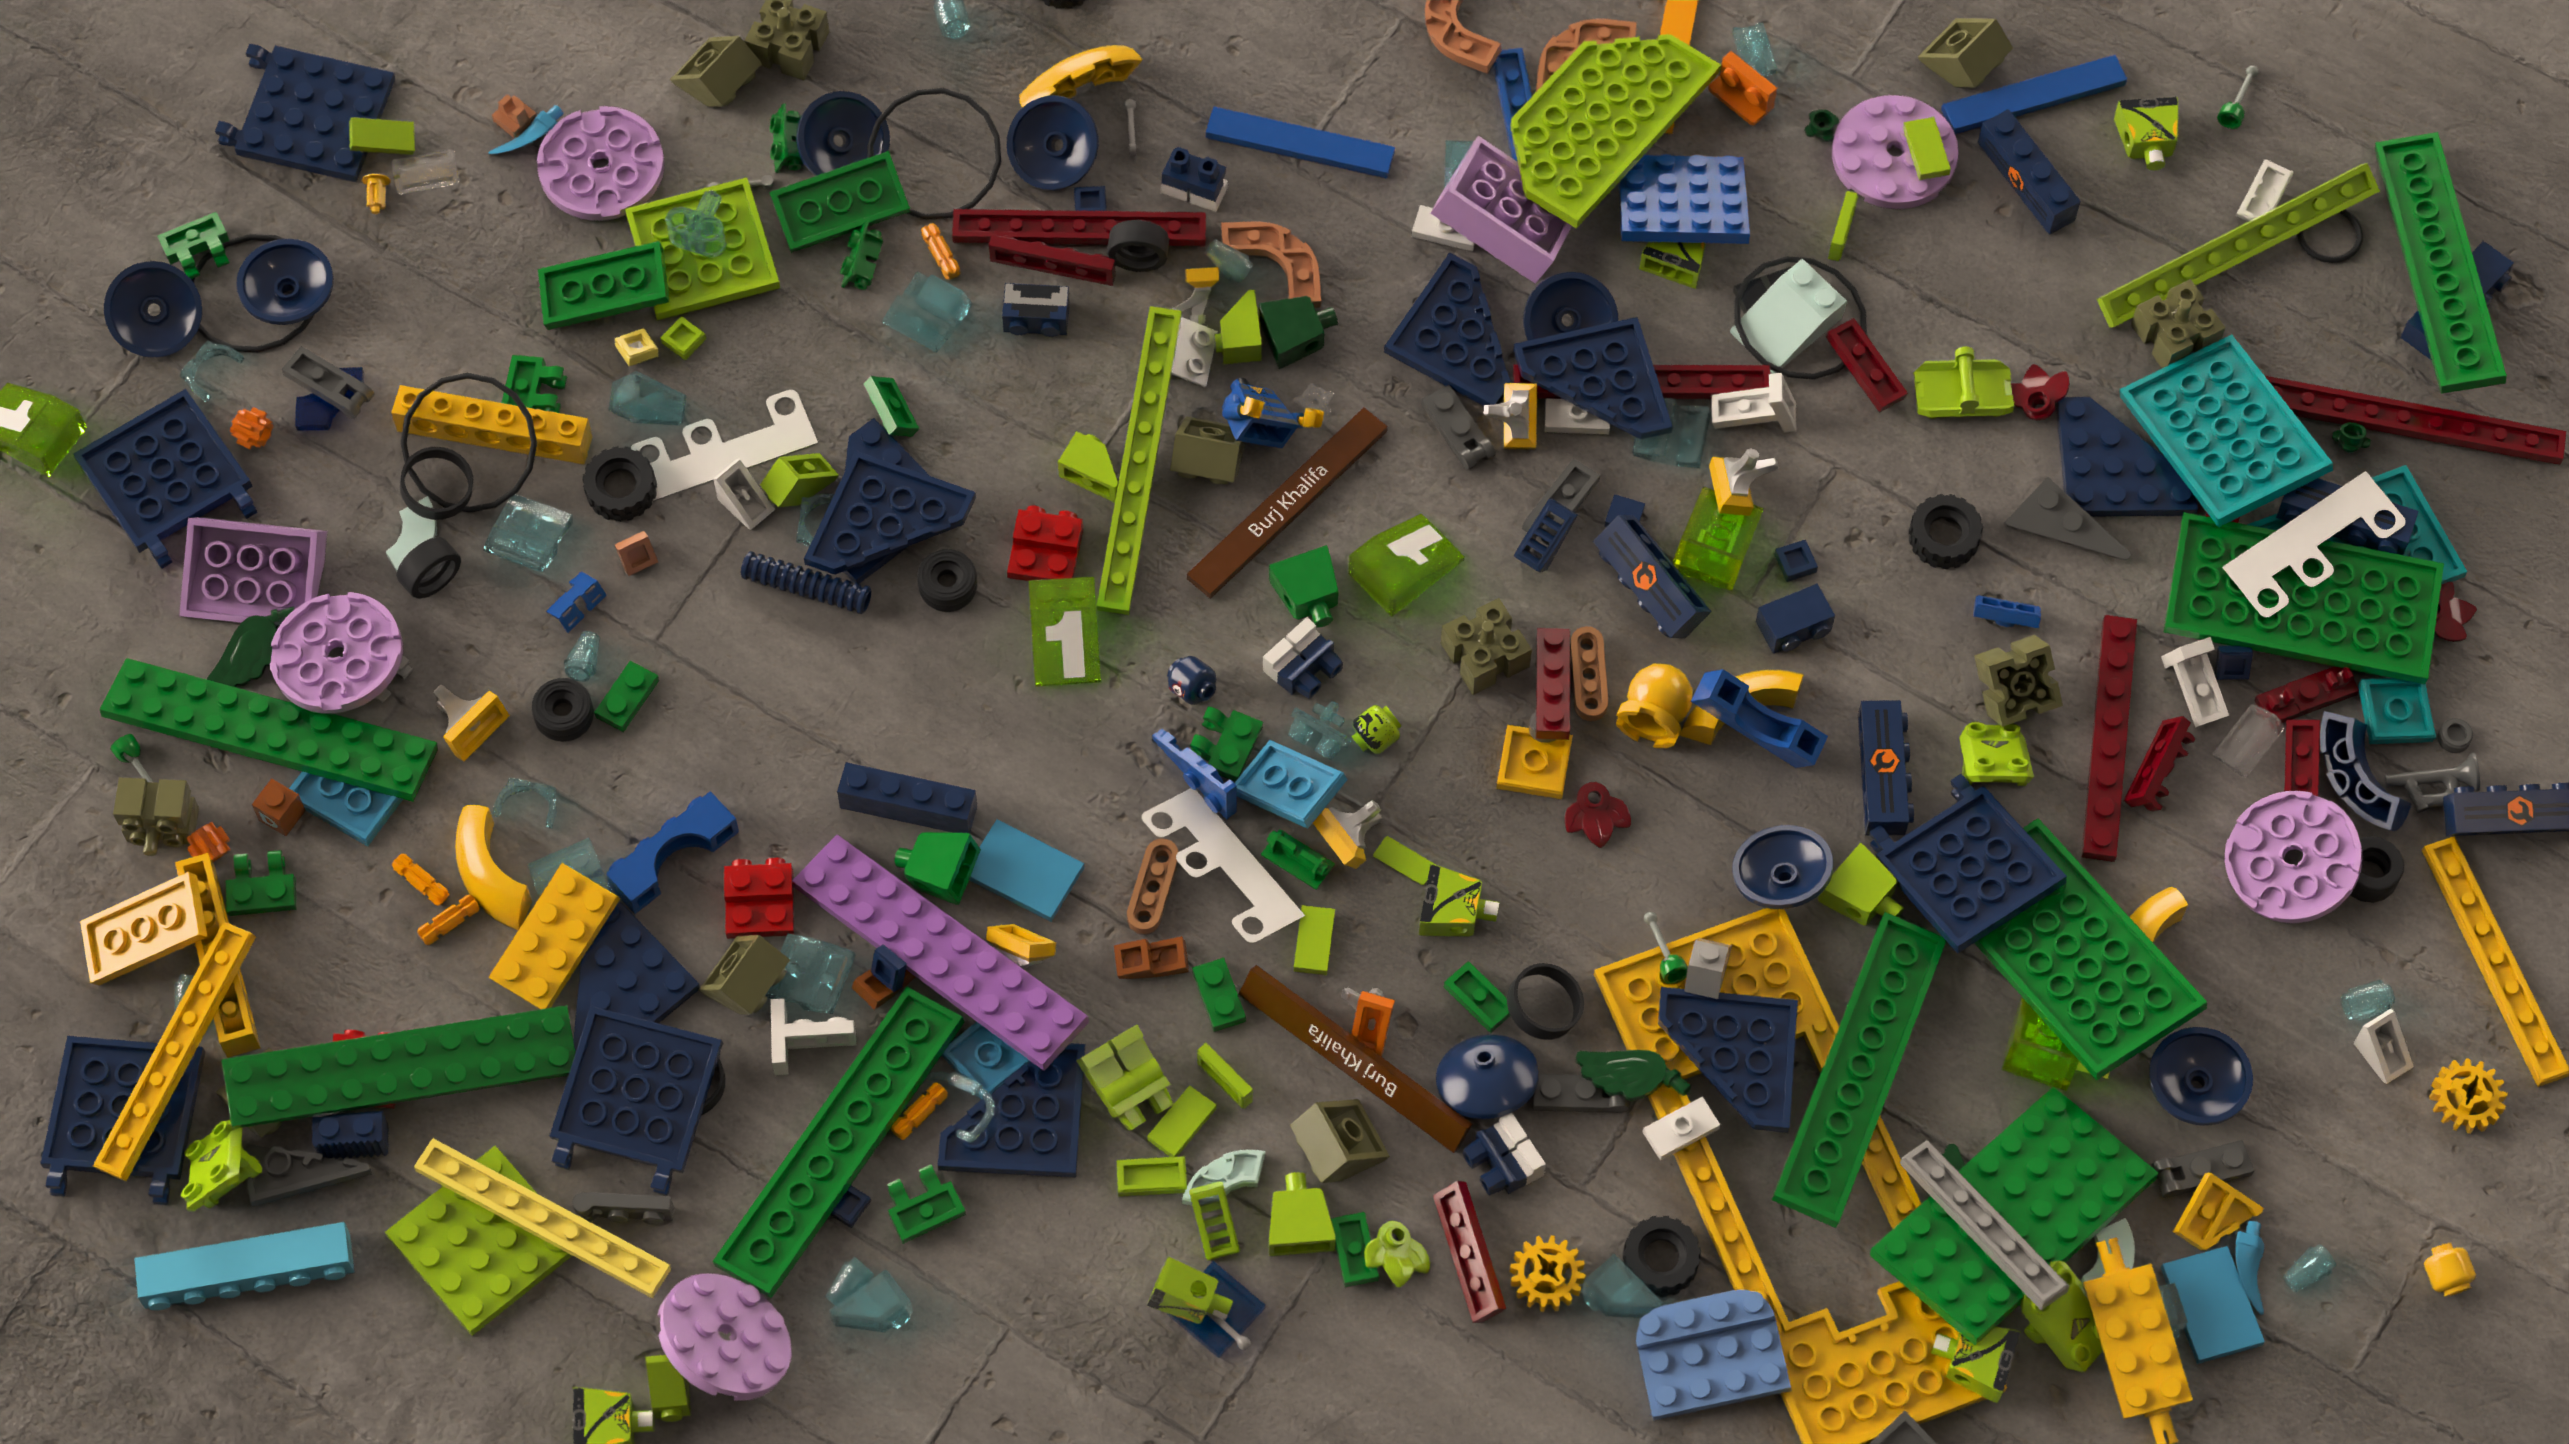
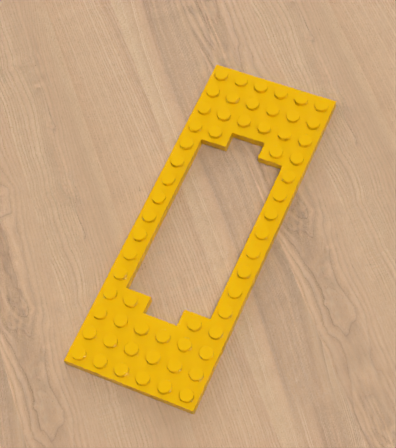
[1594,908,2007,1444]

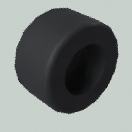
[2350,836,2404,903]

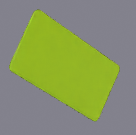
[1373,836,1436,885]

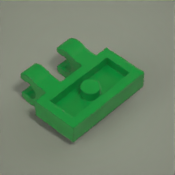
[157,212,230,279]
[501,355,567,413]
[1190,706,1263,782]
[226,850,297,916]
[887,1164,966,1244]

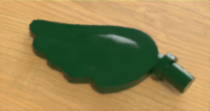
[207,606,295,687]
[1575,1050,1692,1101]

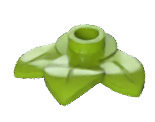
[1365,1221,1430,1288]

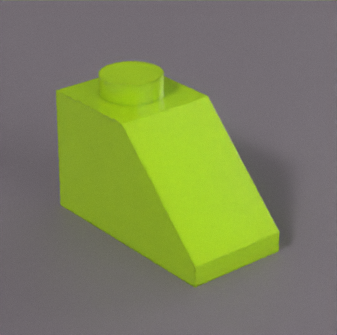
[1214,290,1262,364]
[1058,431,1118,503]
[760,453,839,507]
[646,1355,691,1422]

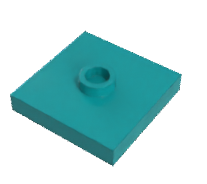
[2358,678,2436,744]

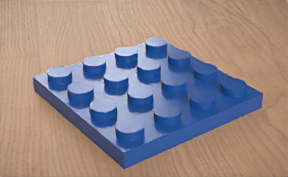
[1618,154,1750,244]

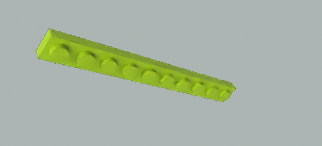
[2097,163,2380,328]
[1097,306,1182,615]

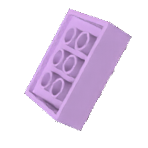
[1430,136,1572,284]
[179,518,327,623]

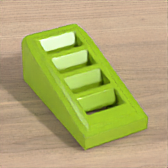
[1189,1181,1240,1261]

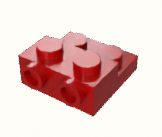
[1007,506,1083,588]
[724,857,794,939]

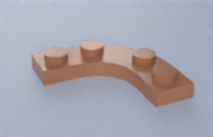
[1425,0,1501,74]
[1536,19,1637,92]
[1221,221,1321,308]

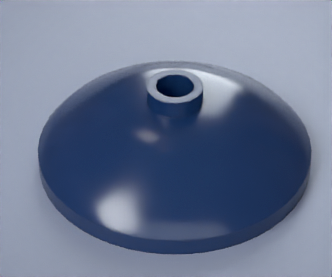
[796,91,890,176]
[1007,95,1099,190]
[236,239,334,325]
[104,261,202,358]
[1523,272,1619,341]
[1732,825,1834,909]
[2149,1027,2253,1126]
[1436,1034,1539,1119]

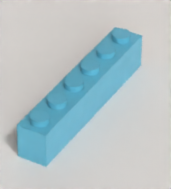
[134,1222,354,1310]

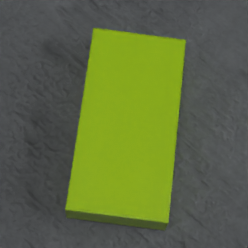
[349,117,415,155]
[1903,117,1951,180]
[1828,191,1858,262]
[1294,905,1335,975]
[1197,1043,1253,1109]
[1147,1085,1217,1157]
[1116,1156,1187,1197]

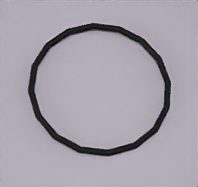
[867,88,1001,220]
[191,234,314,352]
[1734,256,1867,380]
[400,373,537,513]

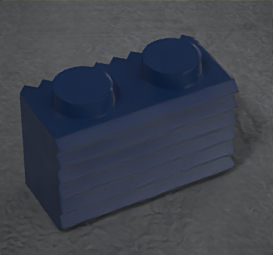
[312,1111,389,1159]

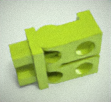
[1076,1024,1173,1131]

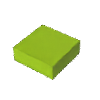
[660,316,706,361]

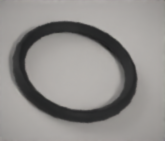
[2296,209,2363,263]

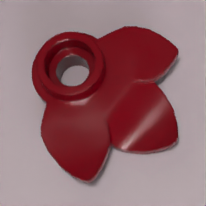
[2011,364,2070,421]
[2435,582,2477,642]
[1564,782,1631,848]

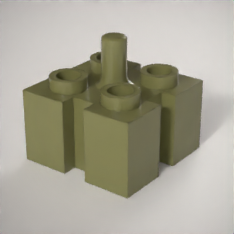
[744,0,829,81]
[2131,279,2225,368]
[1440,598,1532,695]
[1974,635,2063,727]
[113,777,199,856]

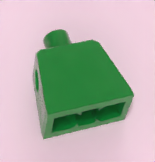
[1269,545,1339,628]
[894,832,981,905]

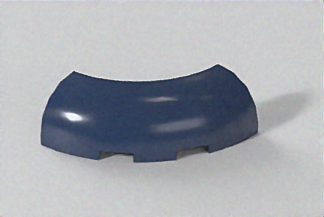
[2320,711,2412,831]

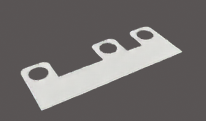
[631,390,818,501]
[2222,471,2405,617]
[1142,788,1305,943]

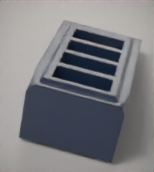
[1514,498,1578,572]

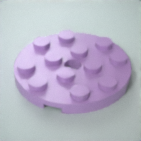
[1832,95,1958,209]
[537,106,664,221]
[270,592,403,713]
[2225,791,2363,923]
[658,1274,791,1401]

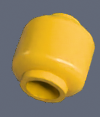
[2424,1243,2476,1297]

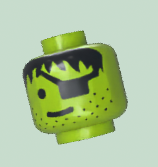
[1351,705,1402,754]

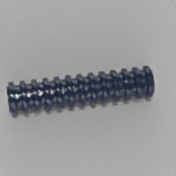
[741,551,872,614]

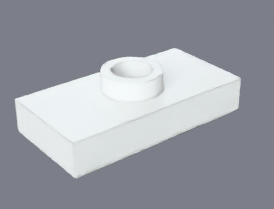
[2236,159,2294,222]
[1412,205,1475,251]
[1545,399,1610,435]
[1643,1097,1720,1161]

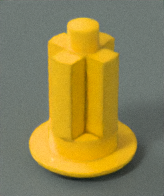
[362,174,391,214]

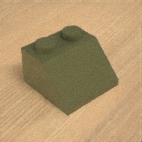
[1918,18,2013,88]
[670,36,762,107]
[1170,416,1246,484]
[698,935,790,1015]
[1290,1099,1390,1183]

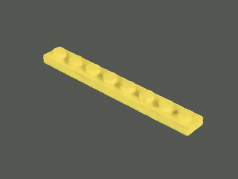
[414,1138,671,1298]

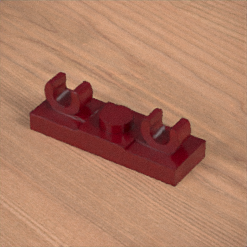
[2254,666,2359,728]
[2123,716,2195,812]

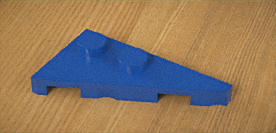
[1152,729,1237,820]

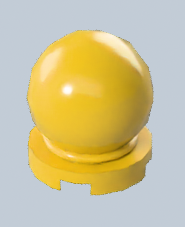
[1616,663,1693,748]

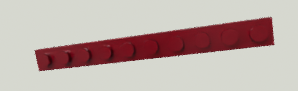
[2264,375,2567,465]

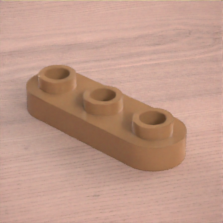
[1570,626,1608,721]
[1127,838,1179,934]

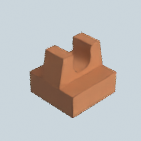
[492,94,537,139]
[615,531,658,576]

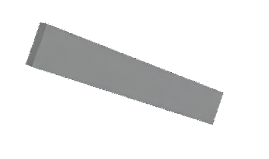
[1900,1140,2069,1310]

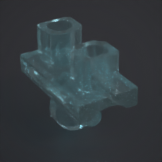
[1732,22,1777,78]
[1288,701,1352,760]

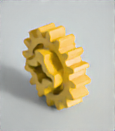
[2429,1058,2508,1134]
[1509,1235,1586,1312]

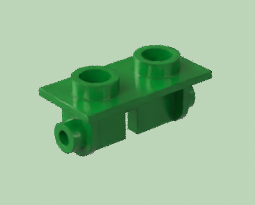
[769,103,803,173]
[840,221,883,290]
[1261,829,1335,890]

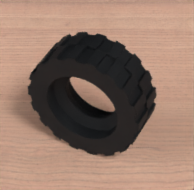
[582,446,657,522]
[1908,494,1983,569]
[1622,1215,1701,1297]

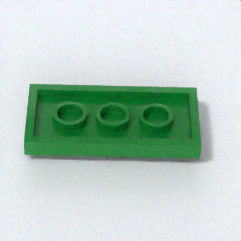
[769,151,911,253]
[538,241,670,330]

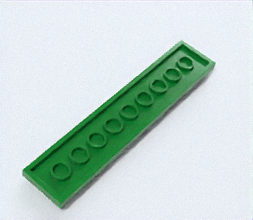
[2375,132,2507,394]
[100,658,438,802]
[1771,912,1946,1228]
[713,987,965,1299]
[221,1005,576,1129]

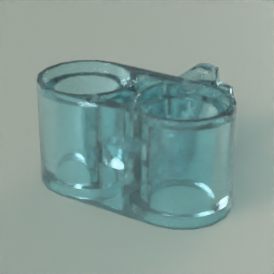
[665,190,727,257]

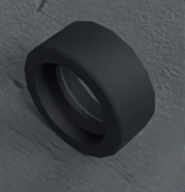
[1107,220,1169,272]
[396,537,461,599]

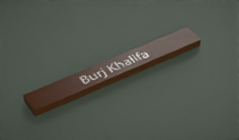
[1187,407,1388,599]
[1238,965,1472,1153]

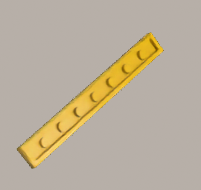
[2422,836,2569,1087]
[93,921,256,1181]

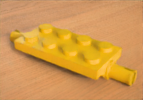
[2083,1237,2193,1444]

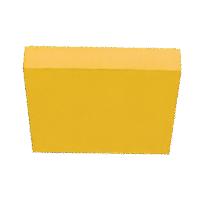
[1496,725,1573,799]

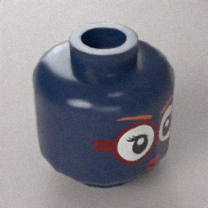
[1167,656,1216,705]

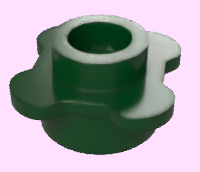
[1804,109,1839,142]
[2332,422,2371,452]

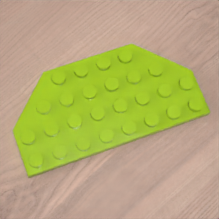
[1510,34,1721,229]

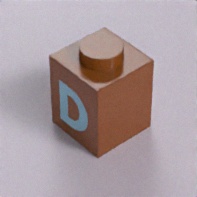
[252,778,306,836]

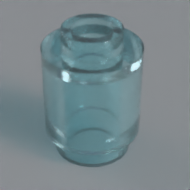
[934,0,971,39]
[2341,980,2395,1021]

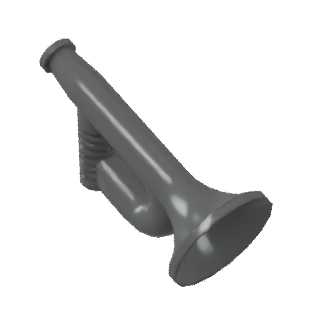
[2385,752,2480,813]

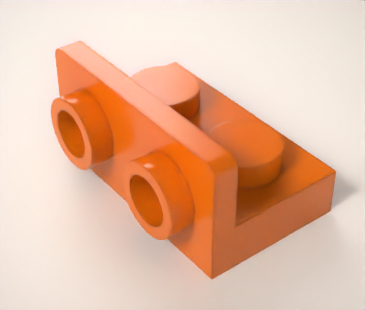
[1708,51,1777,126]

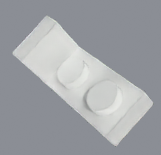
[1712,373,1796,433]
[2161,637,2229,727]
[771,999,856,1075]

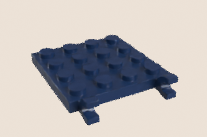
[215,43,395,182]
[73,389,258,569]
[1870,774,2067,953]
[550,1006,723,1196]
[41,1036,205,1205]

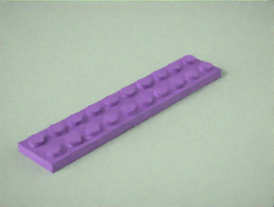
[793,835,1089,1071]

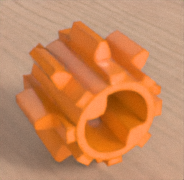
[230,407,273,449]
[187,822,230,862]

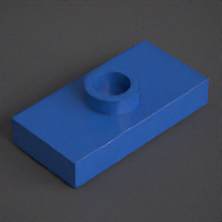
[1973,595,2041,628]

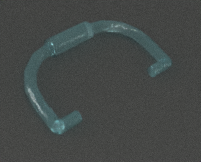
[902,1071,995,1143]

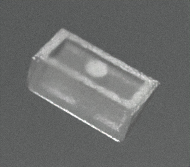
[392,149,460,195]
[2212,703,2284,778]

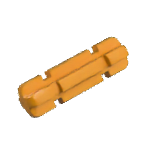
[921,223,960,280]
[392,854,449,906]
[417,894,480,945]
[891,1082,948,1140]

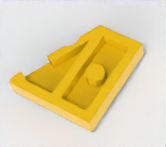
[2173,1173,2264,1250]

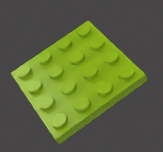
[625,177,780,320]
[385,1146,572,1336]

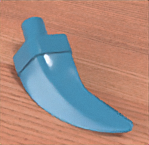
[488,105,563,154]
[2235,1221,2265,1315]

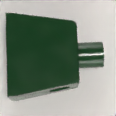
[1258,296,1338,369]

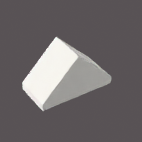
[714,458,775,530]
[2353,1009,2414,1084]

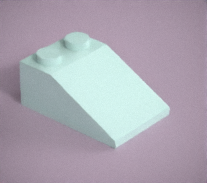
[1730,259,1847,374]

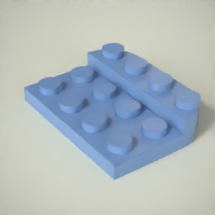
[1636,1290,1792,1420]

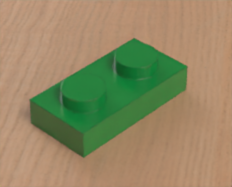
[864,376,919,437]
[594,661,659,733]
[1192,957,1246,1032]
[1444,961,1511,1033]
[1331,1212,1379,1287]

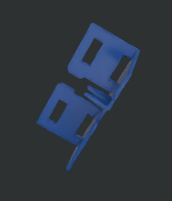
[546,572,607,633]

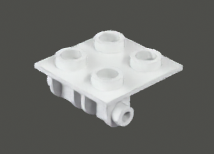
[1172,317,1218,387]

